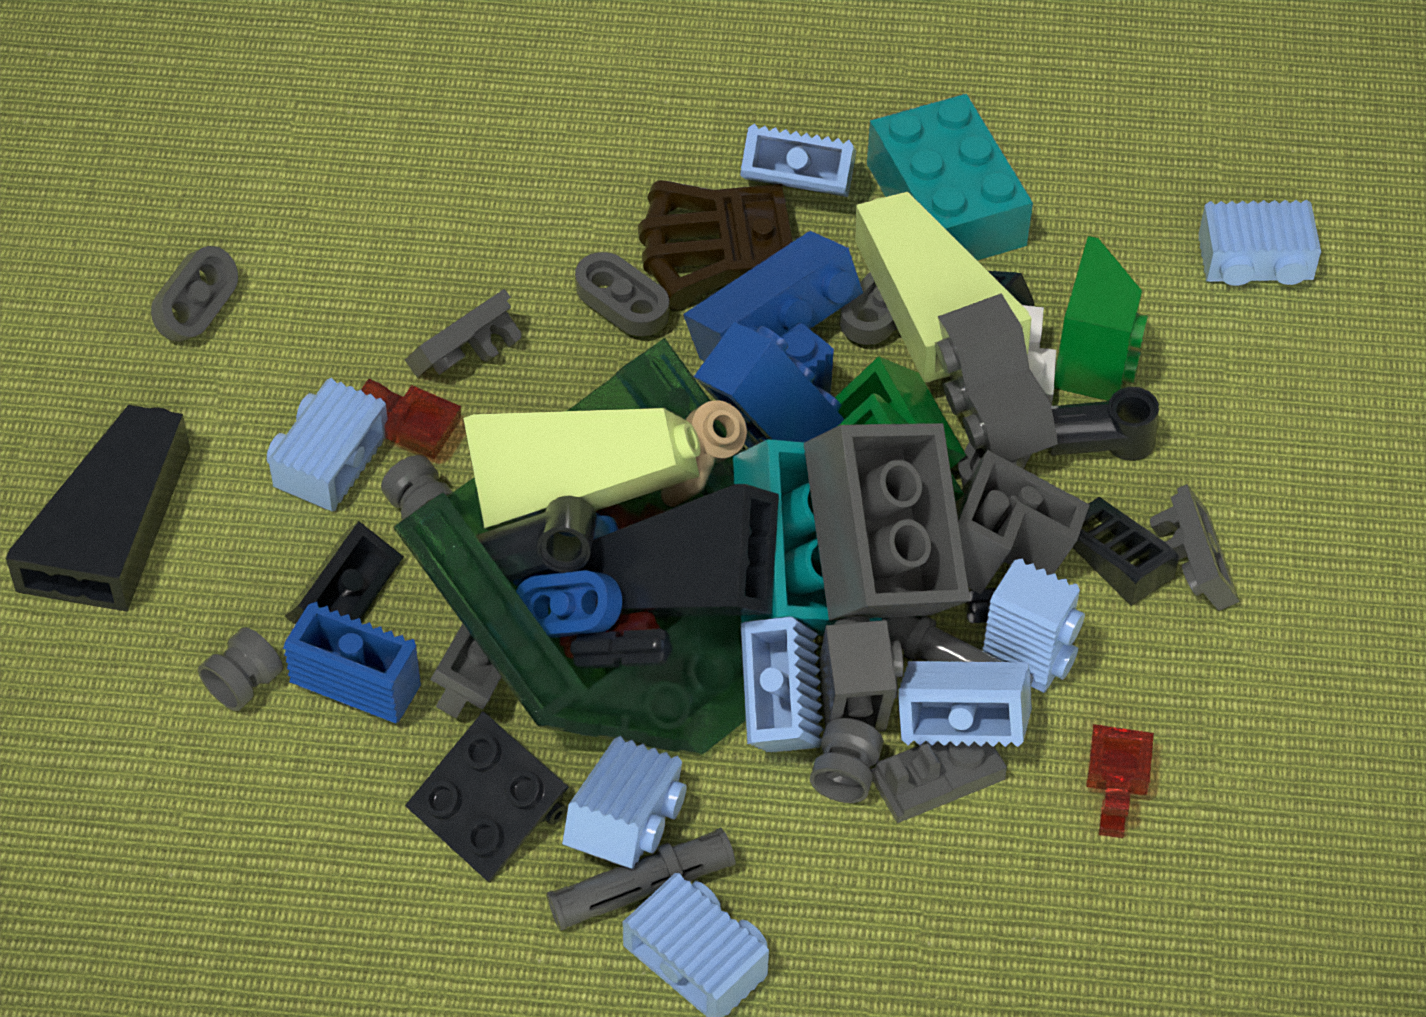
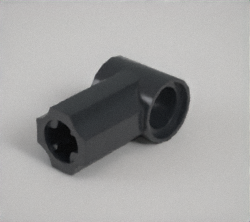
[1048,387,1159,461]
[474,495,597,586]

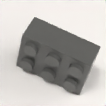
[804,423,970,621]

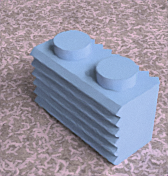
[740,123,857,197]
[1199,200,1321,286]
[267,378,389,511]
[982,558,1085,693]
[741,617,824,752]
[898,661,1032,747]
[562,736,687,870]
[623,873,769,1017]

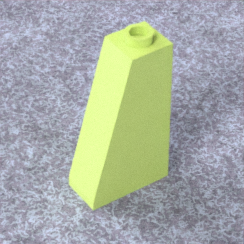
[855,192,1032,383]
[463,408,701,531]

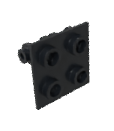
[405,711,569,883]

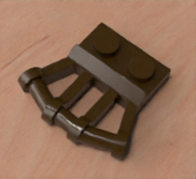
[638,180,793,311]

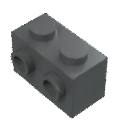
[818,616,903,732]

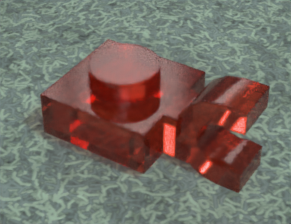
[361,378,461,460]
[1086,724,1154,839]

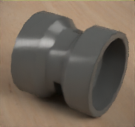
[381,455,459,536]
[198,627,283,711]
[809,718,884,803]

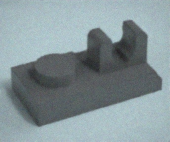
[405,289,521,378]
[1150,484,1240,611]
[430,599,525,718]
[870,741,1007,823]

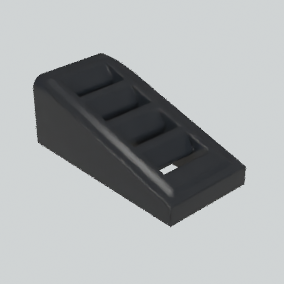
[1072,497,1179,606]

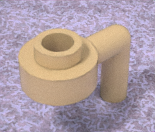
[661,400,747,507]

